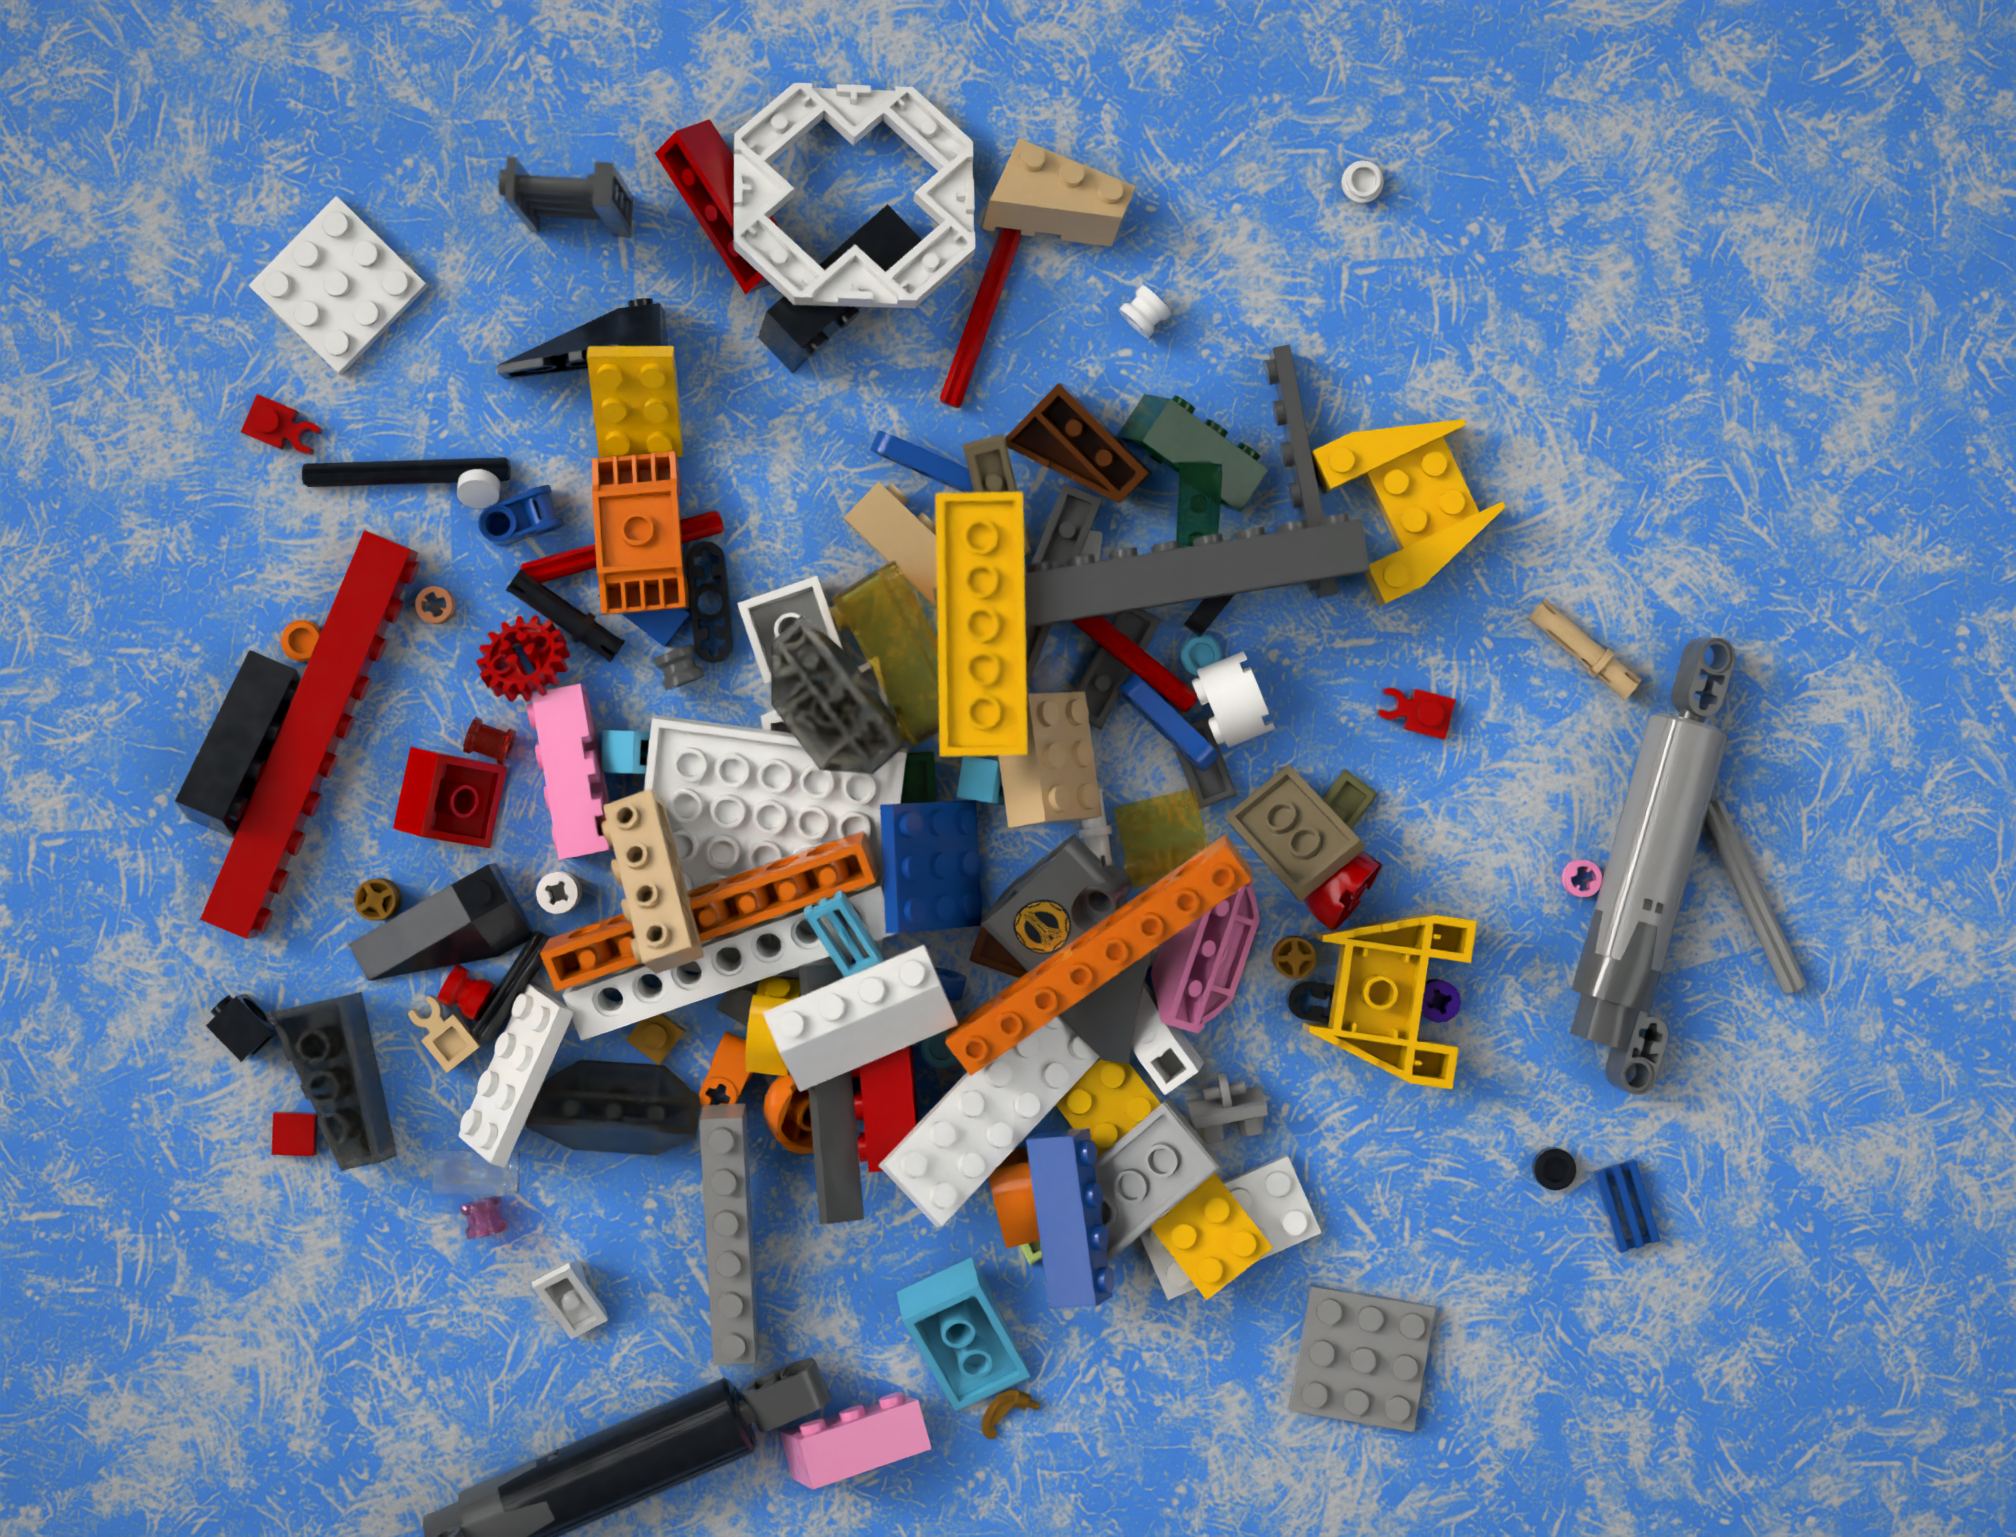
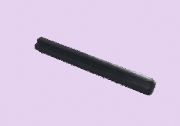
[301,457,511,487]

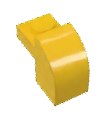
[746,976,801,1076]

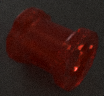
[463,717,516,766]

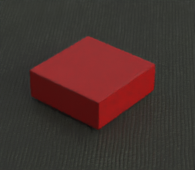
[271,1111,318,1156]

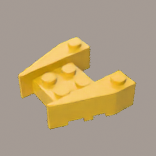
[1311,419,1506,607]
[1302,913,1477,1089]

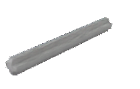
[1705,799,1806,994]

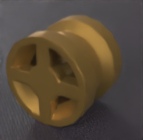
[354,878,402,921]
[1271,936,1316,979]

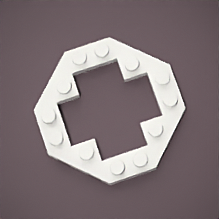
[733,83,975,308]

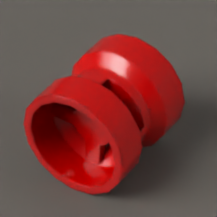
[437,964,495,1021]

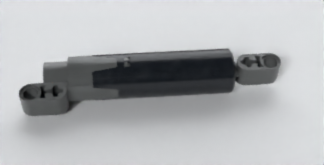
[423,1358,832,1537]

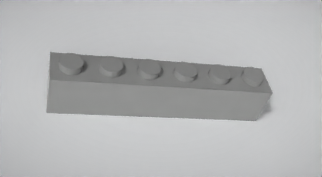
[699,1104,759,1365]

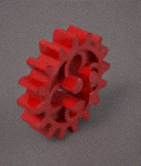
[477,615,571,702]

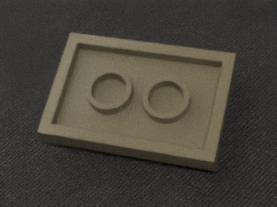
[1224,764,1366,902]

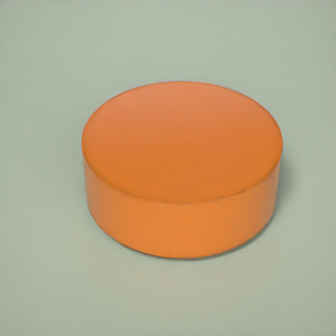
[281,620,322,662]

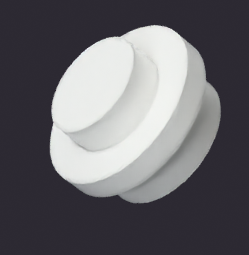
[1341,161,1384,204]

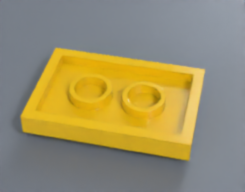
[587,346,684,458]

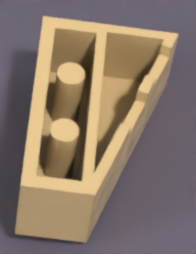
[981,138,1136,247]

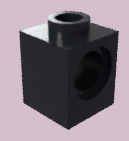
[206,994,281,1062]

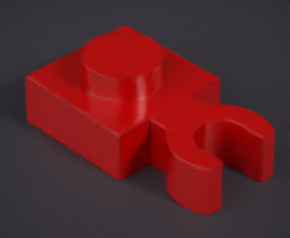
[241,394,323,455]
[1376,688,1456,740]

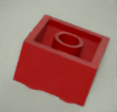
[393,747,507,848]

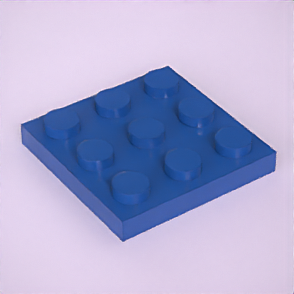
[880,800,982,934]

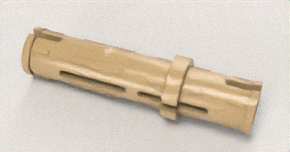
[1528,598,1642,700]

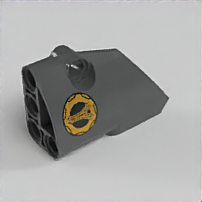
[980,834,1153,1064]

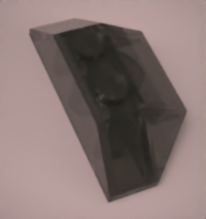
[771,615,905,774]
[526,1060,701,1155]

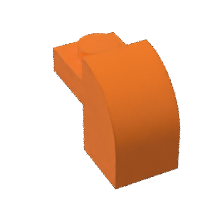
[988,1147,1040,1249]

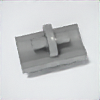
[1187,1072,1268,1145]

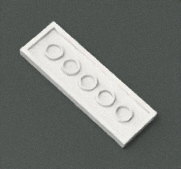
[879,1016,1100,1227]

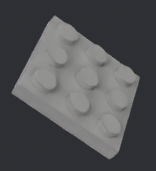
[1288,1284,1435,1432]

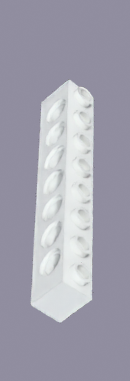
[563,875,894,1041]

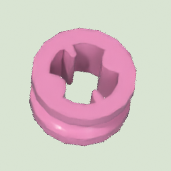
[1561,860,1602,897]

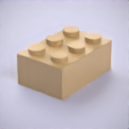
[998,692,1102,828]

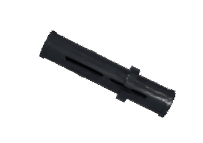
[505,569,625,663]

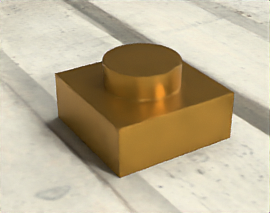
[626,1013,686,1065]

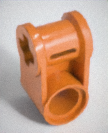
[699,1031,753,1107]

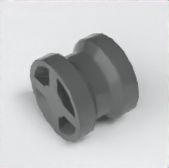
[653,644,705,691]

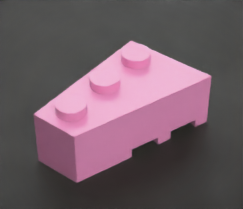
[779,1392,931,1490]

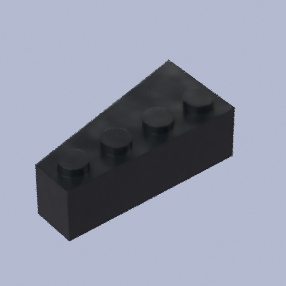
[758,204,922,374]
[175,650,301,839]

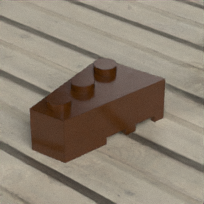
[1005,383,1152,503]

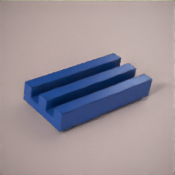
[1594,1159,1661,1253]

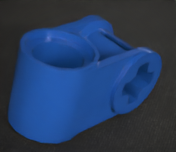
[478,485,564,546]

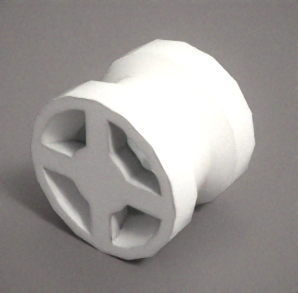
[1119,285,1172,339]
[536,871,582,914]

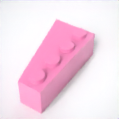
[527,683,614,860]

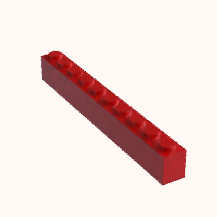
[200,530,420,939]

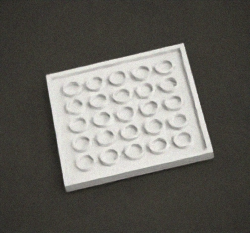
[644,715,907,980]

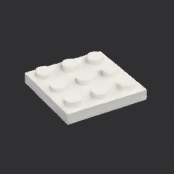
[248,196,429,375]

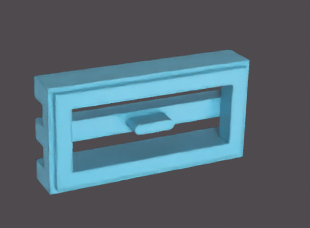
[804,890,883,978]

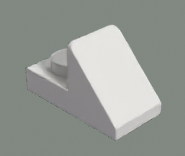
[531,1261,608,1339]

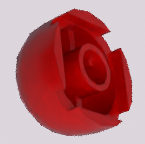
[1304,851,1383,931]

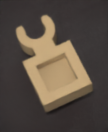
[408,995,482,1073]

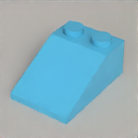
[896,1257,1031,1412]

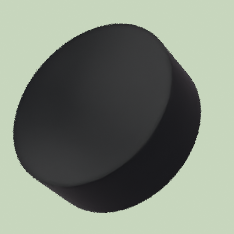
[1532,1147,1576,1190]

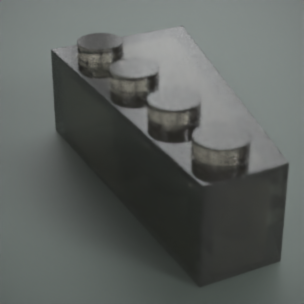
[265,992,397,1171]

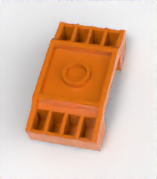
[591,451,689,615]

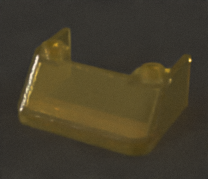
[829,560,939,750]

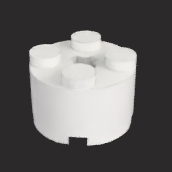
[1192,651,1275,748]

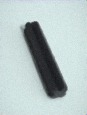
[470,931,551,1043]

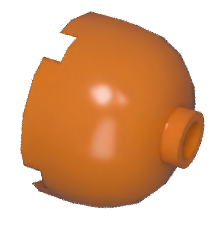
[763,1072,814,1155]

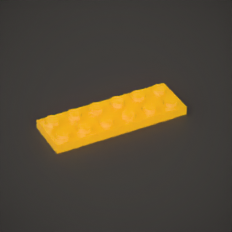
[935,492,1027,756]
[1056,1058,1273,1300]

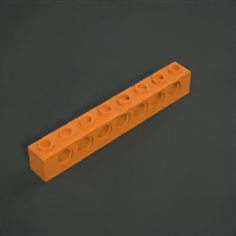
[540,830,879,992]
[945,834,1252,1076]

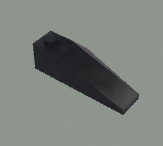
[497,298,669,379]
[348,863,534,981]

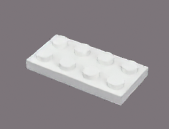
[458,983,574,1168]
[1140,1154,1322,1300]

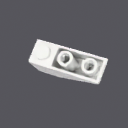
[1132,982,1204,1095]

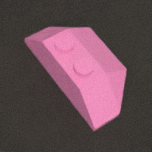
[1151,877,1260,1034]

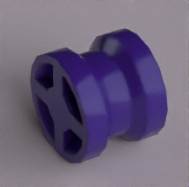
[1421,979,1461,1023]

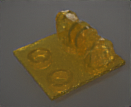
[1113,788,1208,889]

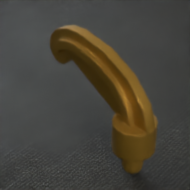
[981,1389,1040,1439]

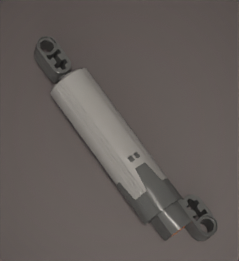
[1570,637,1736,1095]

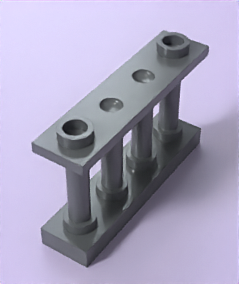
[498,157,634,238]

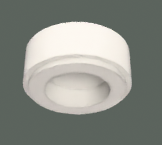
[457,469,500,509]

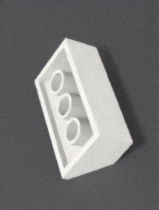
[763,945,959,1092]

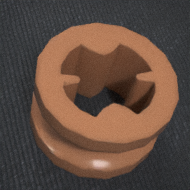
[415,586,456,625]

